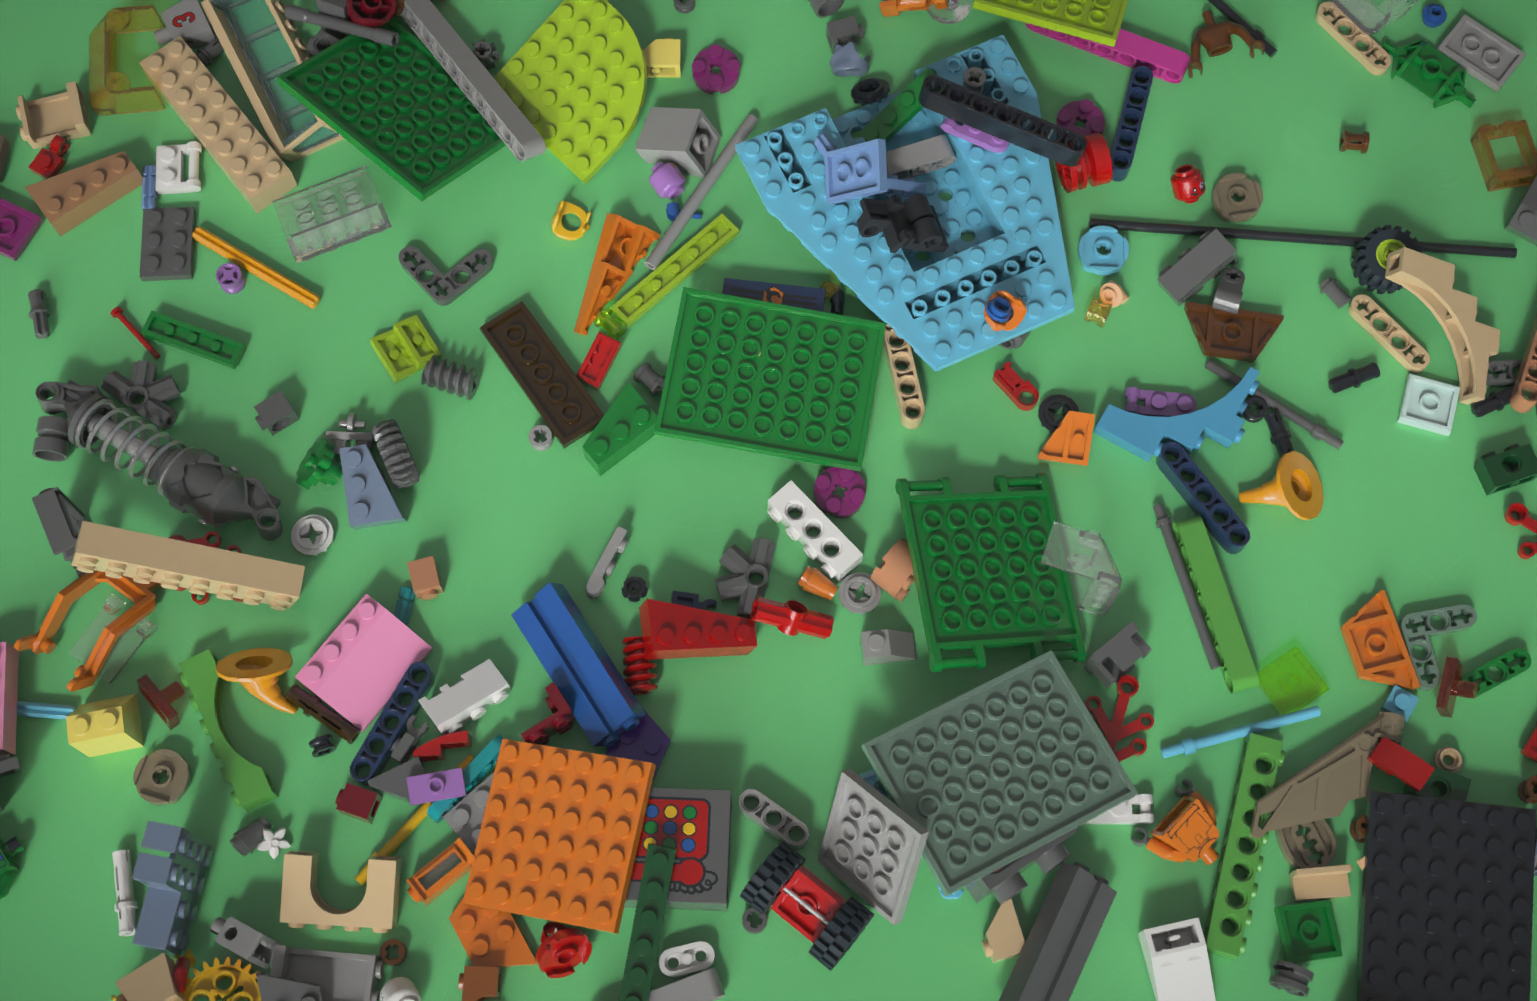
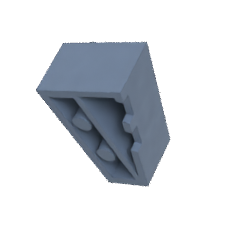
[339,444,407,530]

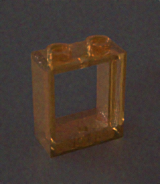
[1470,120,1537,192]

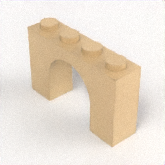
[280,851,402,933]

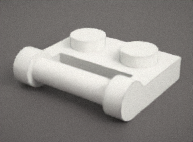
[156,141,202,195]

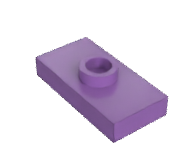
[406,768,467,806]

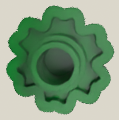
[296,438,343,490]

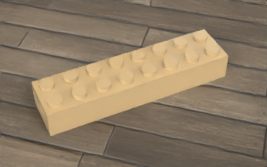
[139,36,298,213]
[71,521,305,611]

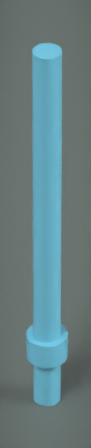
[1160,705,1321,759]

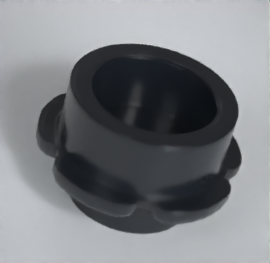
[621,577,648,602]

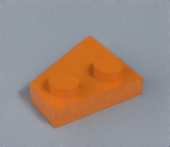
[1038,411,1095,466]

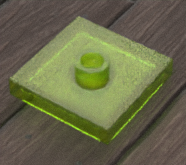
[1257,646,1330,715]

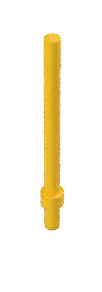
[354,754,475,885]

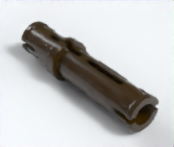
[285,684,361,744]

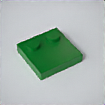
[1274,900,1343,964]

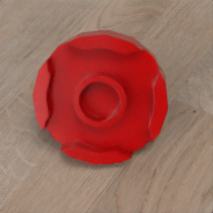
[536,922,592,978]

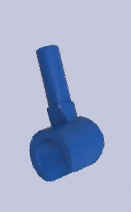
[666,202,702,221]

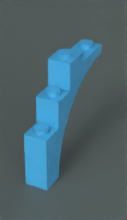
[1094,367,1260,462]

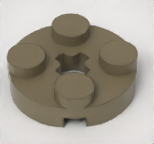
[1211,173,1263,222]
[133,749,191,805]

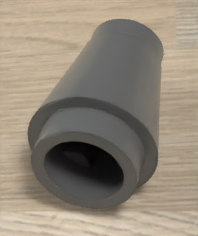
[229,815,272,857]

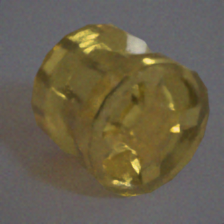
[1084,297,1113,328]

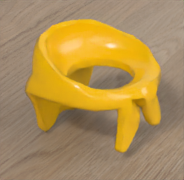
[551,200,591,241]

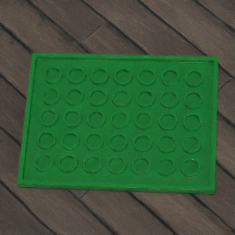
[278,18,506,201]
[654,287,886,471]

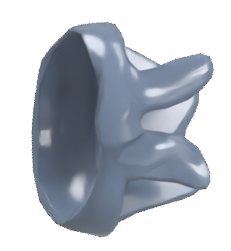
[830,42,870,77]

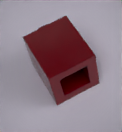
[336,783,382,824]

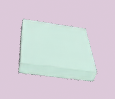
[1397,373,1460,436]

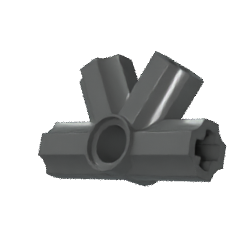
[101,360,181,431]
[715,538,776,619]

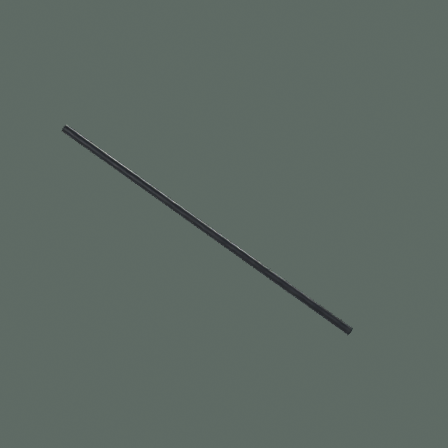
[1088,218,1517,258]

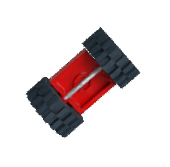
[740,841,874,971]

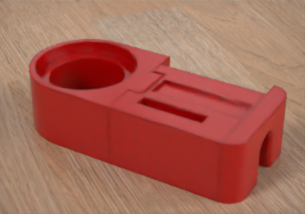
[993,362,1039,411]

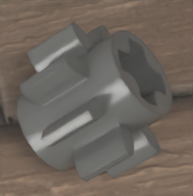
[472,39,500,70]

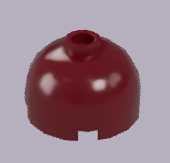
[346,0,397,28]

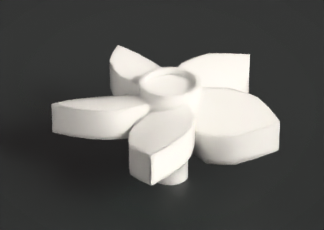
[257,827,291,859]

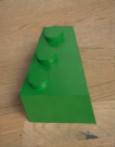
[582,382,657,476]

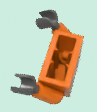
[1131,779,1219,865]

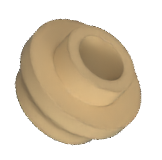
[1434,747,1462,773]

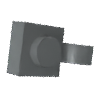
[390,715,429,764]

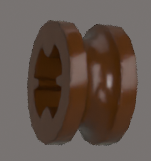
[380,939,407,966]

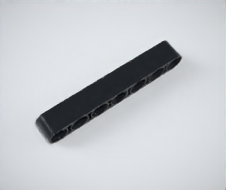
[918,75,1087,167]

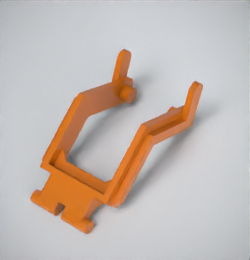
[14,570,164,692]

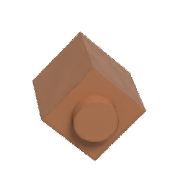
[407,556,444,600]

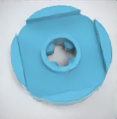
[1077,226,1129,275]

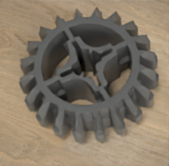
[372,419,420,489]

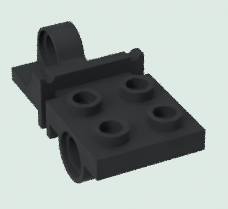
[856,194,949,253]

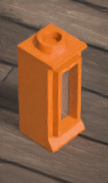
[406,837,476,906]

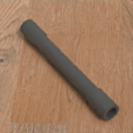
[285,4,399,47]

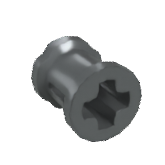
[963,67,986,94]
[633,362,665,396]

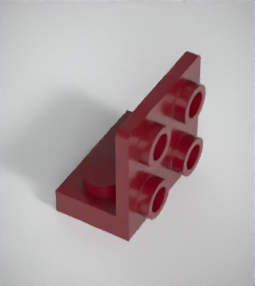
[521,682,576,745]

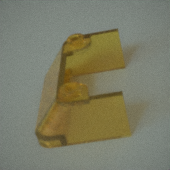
[89,5,165,116]

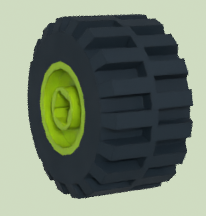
[1351,225,1422,294]

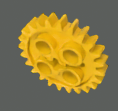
[184,957,261,1001]

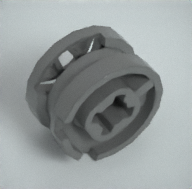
[1269,960,1314,997]

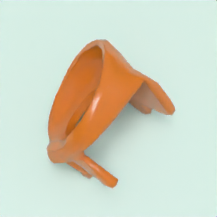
[984,290,1027,331]

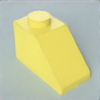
[643,38,681,78]

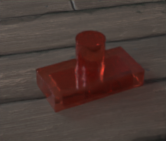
[1436,657,1478,718]
[137,674,185,730]

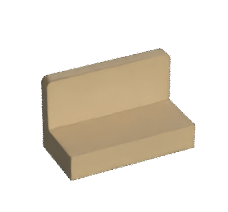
[1289,864,1352,902]

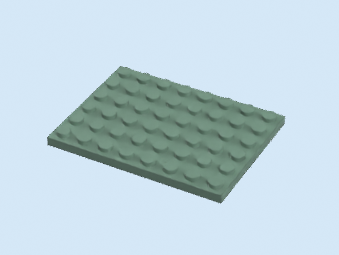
[861,650,1138,897]

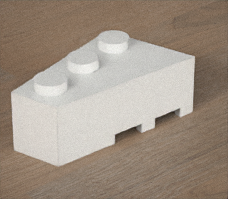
[418,659,511,735]

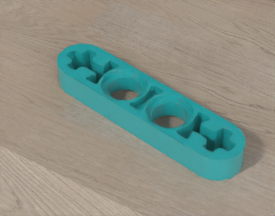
[426,734,505,823]

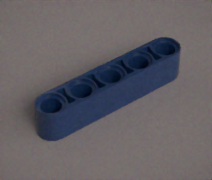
[1110,66,1153,182]
[1156,442,1250,554]
[350,662,435,786]

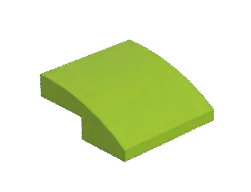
[370,315,442,383]

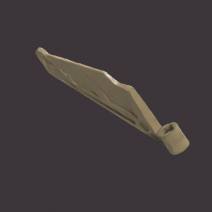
[1250,711,1406,839]

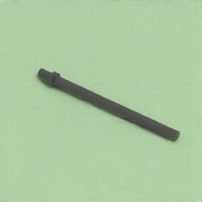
[1153,504,1221,670]

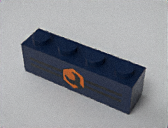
[722,278,825,312]

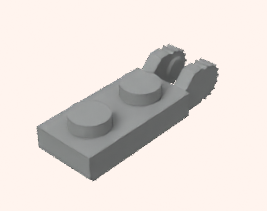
[586,526,629,599]

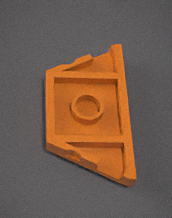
[1340,590,1420,690]
[449,897,537,968]

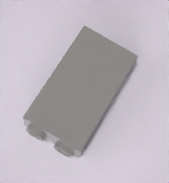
[270,945,384,1001]

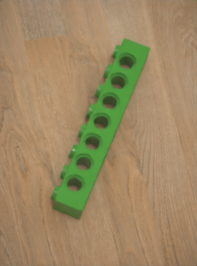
[1203,733,1285,960]

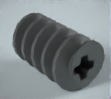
[421,355,480,400]

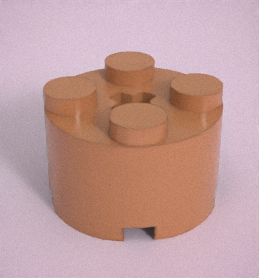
[870,538,916,602]

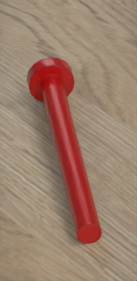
[111,306,161,359]

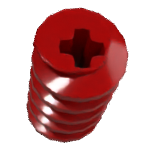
[622,636,658,696]

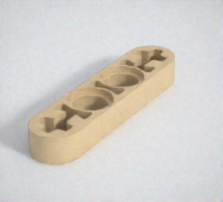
[1315,2,1392,76]
[1348,294,1430,373]

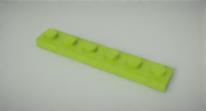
[610,214,739,328]

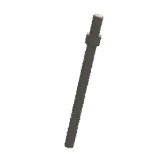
[1205,359,1344,450]

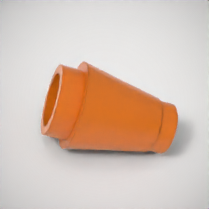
[797,566,838,601]

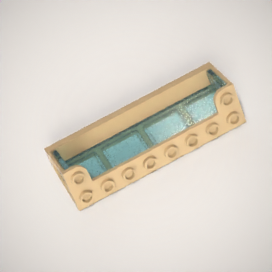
[200,0,344,162]

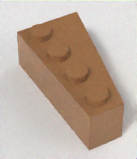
[25,151,142,236]

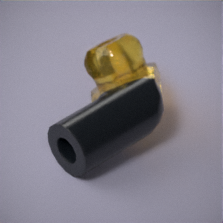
[820,281,845,315]

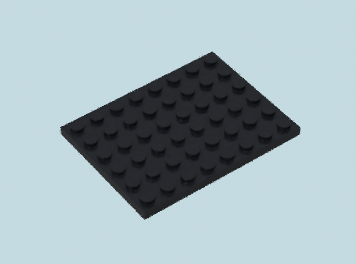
[1357,791,1536,1001]

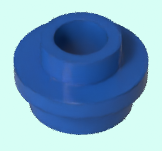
[1422,4,1447,28]
[986,297,1011,322]

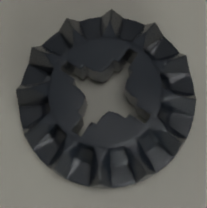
[851,78,890,106]
[1038,394,1079,433]

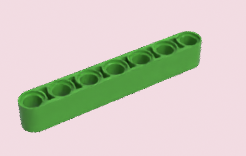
[1172,515,1259,693]

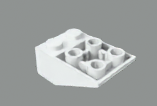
[1138,918,1216,1001]

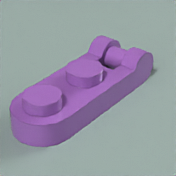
[941,118,1010,153]
[1124,387,1197,417]

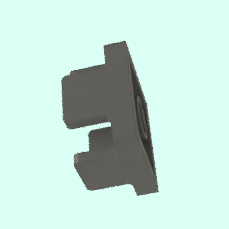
[1084,622,1152,689]

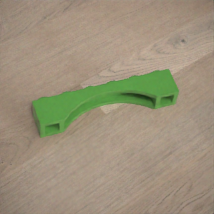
[179,649,278,812]

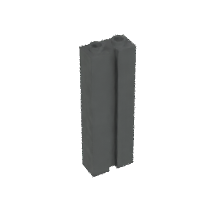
[999,862,1117,1001]

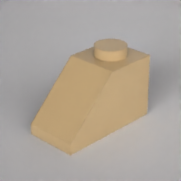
[981,898,1025,963]

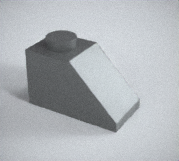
[367,757,428,803]

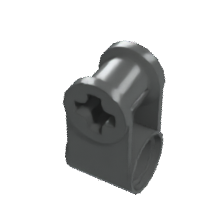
[1212,267,1245,314]

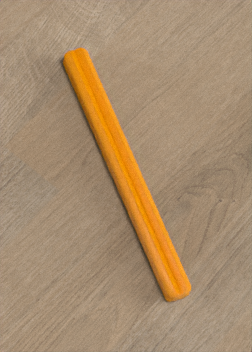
[192,227,320,308]

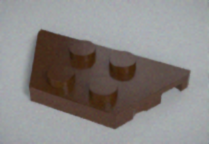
[1184,302,1284,363]

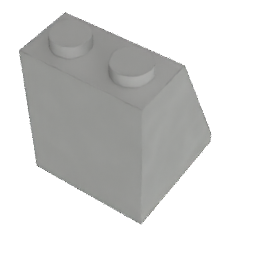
[635,107,721,178]

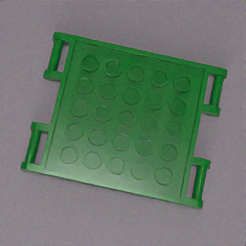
[895,473,1086,672]

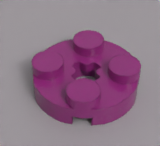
[691,44,740,94]
[1056,99,1105,136]
[813,467,866,519]

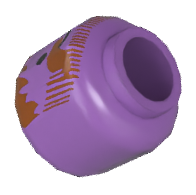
[649,162,686,200]

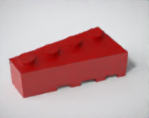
[639,598,757,660]

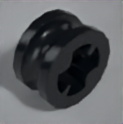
[1242,397,1267,423]
[309,734,337,757]

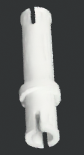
[112,850,138,936]

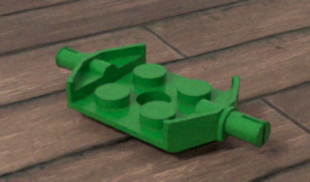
[1381,39,1477,108]

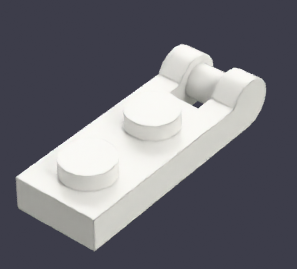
[1084,794,1154,824]

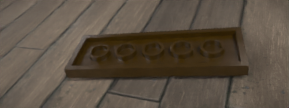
[480,301,604,449]

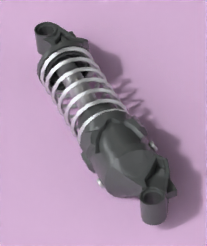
[35,380,283,541]

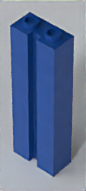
[511,582,646,748]

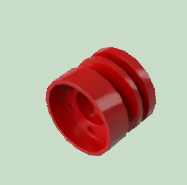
[1055,132,1113,193]

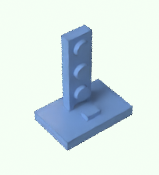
[824,139,926,204]

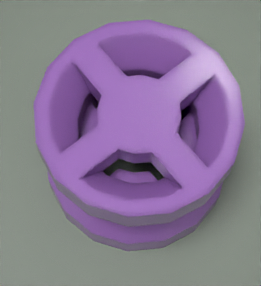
[216,263,246,294]

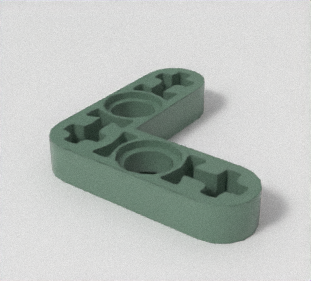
[1398,604,1477,691]

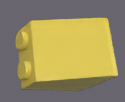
[66,693,144,757]

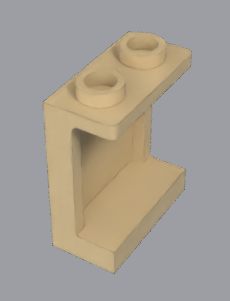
[15,81,92,150]

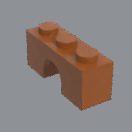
[458,966,502,1001]

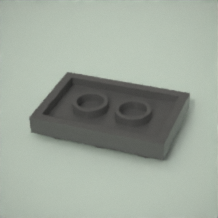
[140,207,196,281]

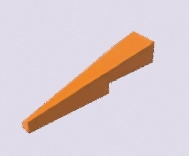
[574,214,660,336]

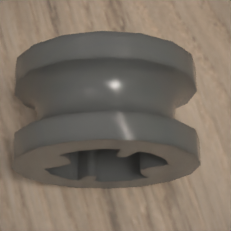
[673,0,695,14]
[742,907,767,934]

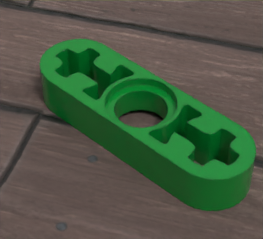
[1458,648,1531,699]

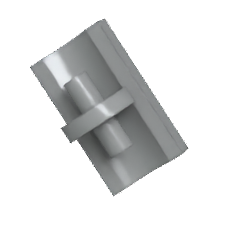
[326,413,375,454]

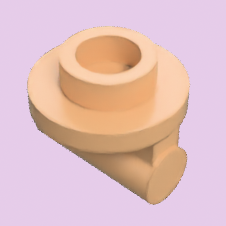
[1100,280,1130,307]

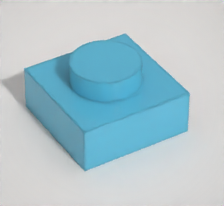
[1380,685,1419,723]

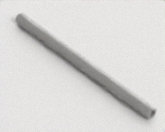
[645,114,758,270]

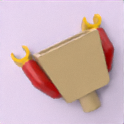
[111,949,196,1001]

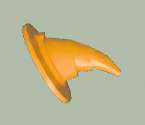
[1238,451,1324,521]
[215,648,298,714]

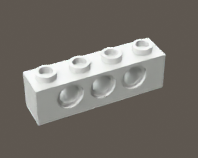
[767,480,863,582]

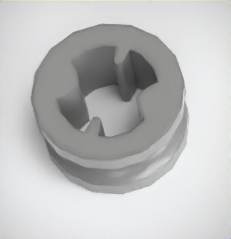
[529,425,553,451]

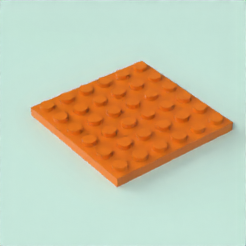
[462,739,656,934]

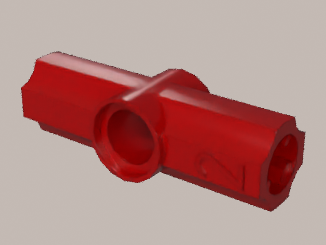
[750,596,834,639]

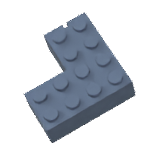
[132,821,213,956]

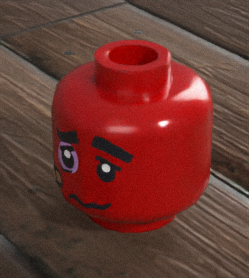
[1170,164,1206,204]

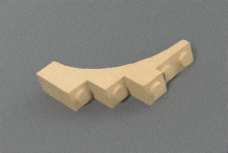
[1385,247,1500,405]

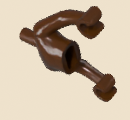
[1188,10,1265,78]

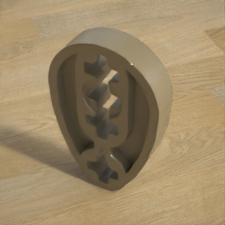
[1275,819,1336,869]

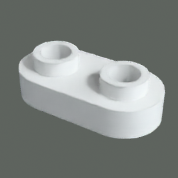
[659,941,715,978]

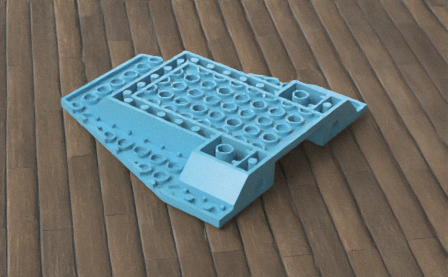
[735,35,1075,372]

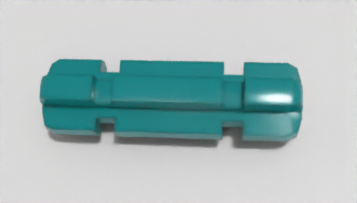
[394,586,415,625]

